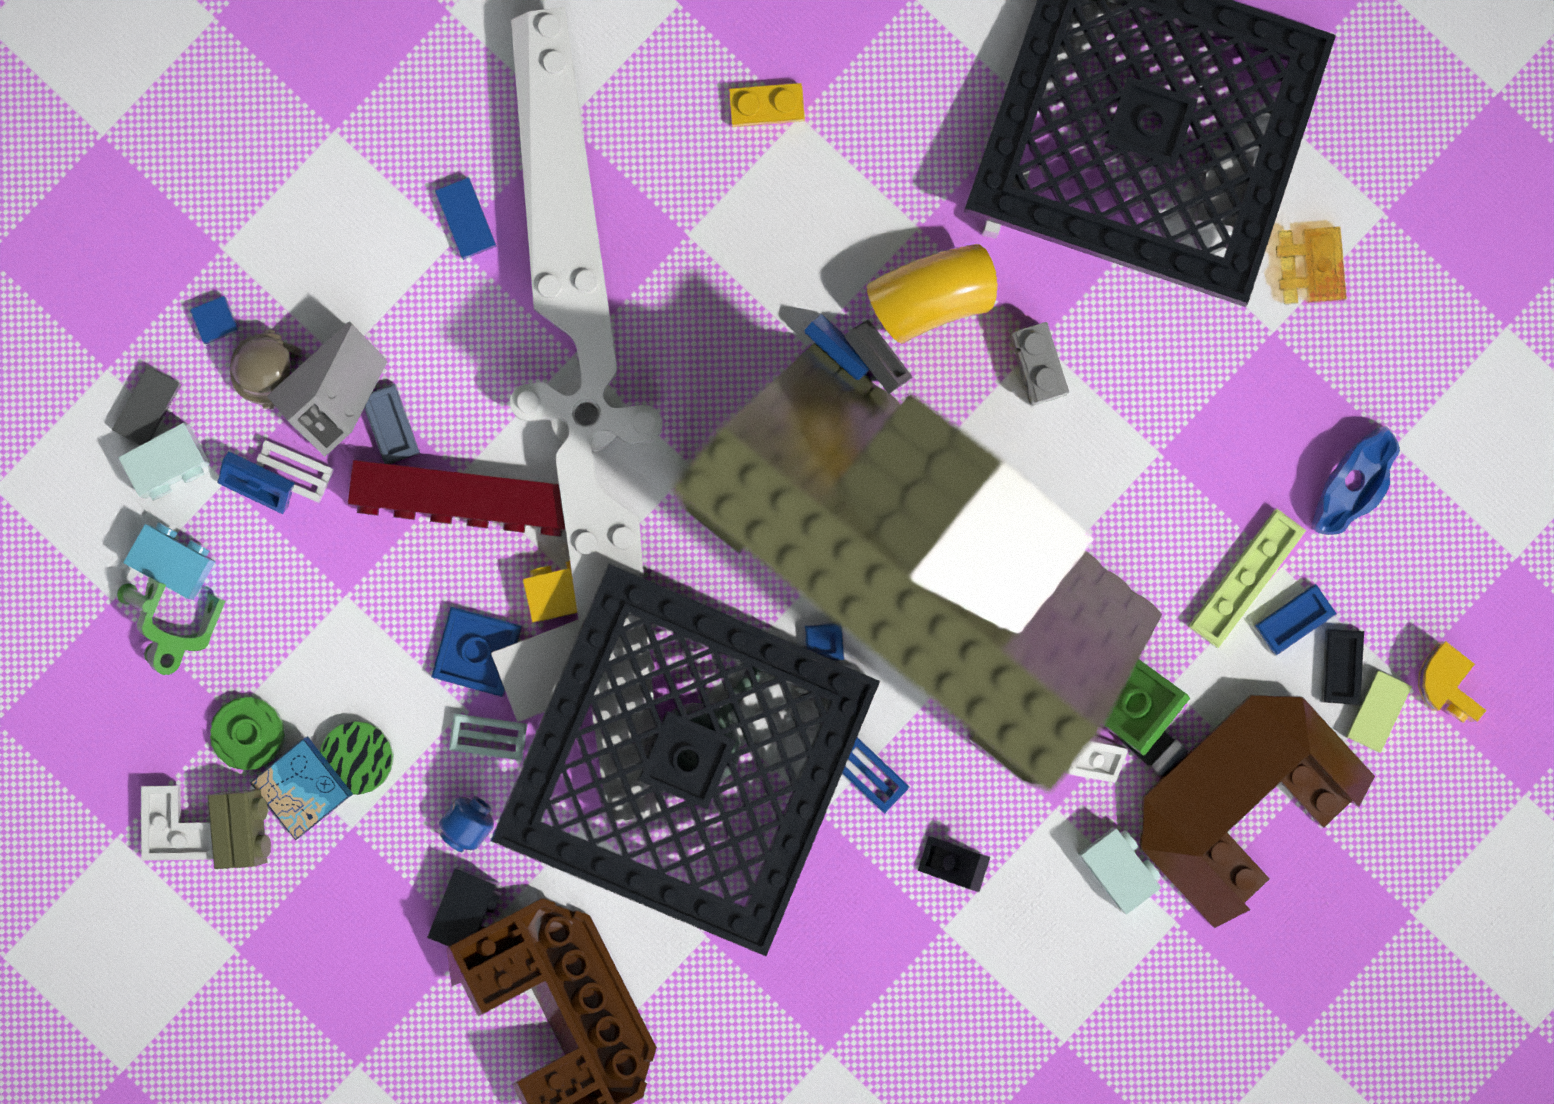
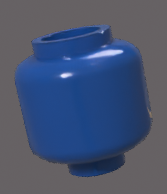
[439,796,494,852]

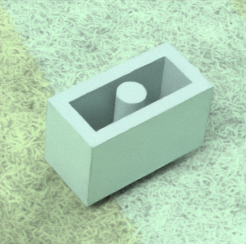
[118,423,210,501]
[1078,827,1161,915]

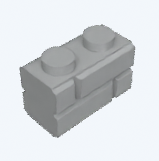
[1009,322,1069,407]

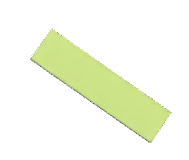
[1188,508,1306,648]

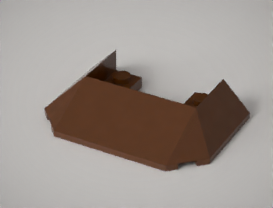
[1140,695,1375,928]
[446,898,657,1104]

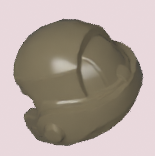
[230,330,302,409]

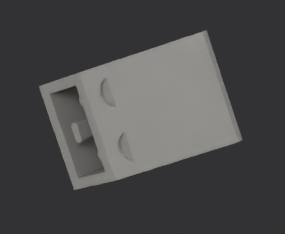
[267,321,388,457]

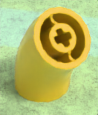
[866,244,998,344]

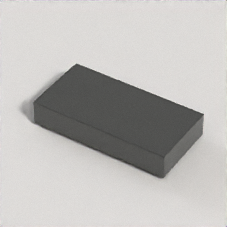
[844,320,913,394]
[112,366,182,446]

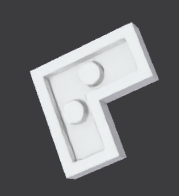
[141,785,213,861]

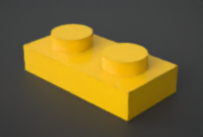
[729,83,805,127]

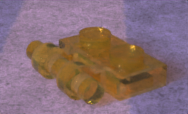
[1275,226,1347,305]

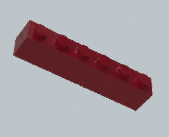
[348,460,566,537]

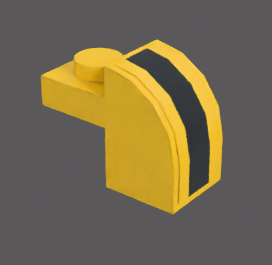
[1418,641,1487,723]

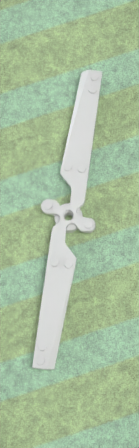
[510,7,663,823]

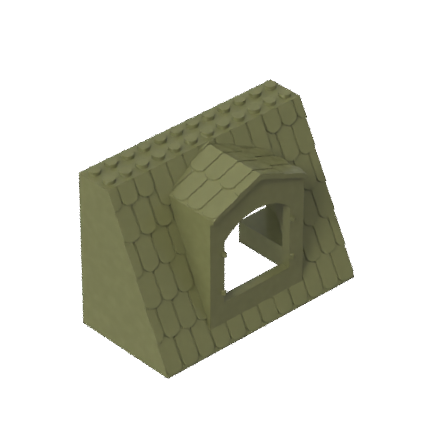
[672,342,1162,793]

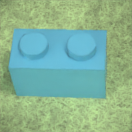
[123,522,216,600]

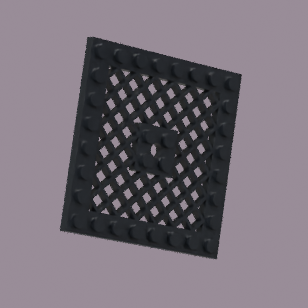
[964,0,1336,307]
[490,563,880,957]

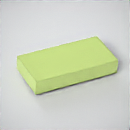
[1345,670,1412,753]

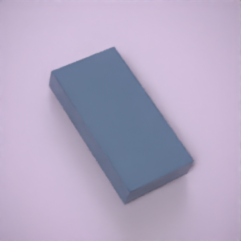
[364,384,420,464]

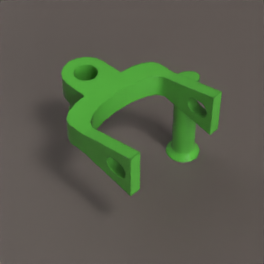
[117,577,226,675]

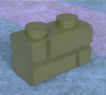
[208,789,271,869]

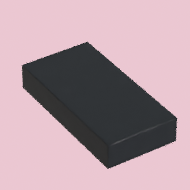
[1322,629,1364,705]

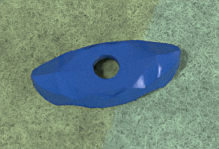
[1312,426,1400,535]

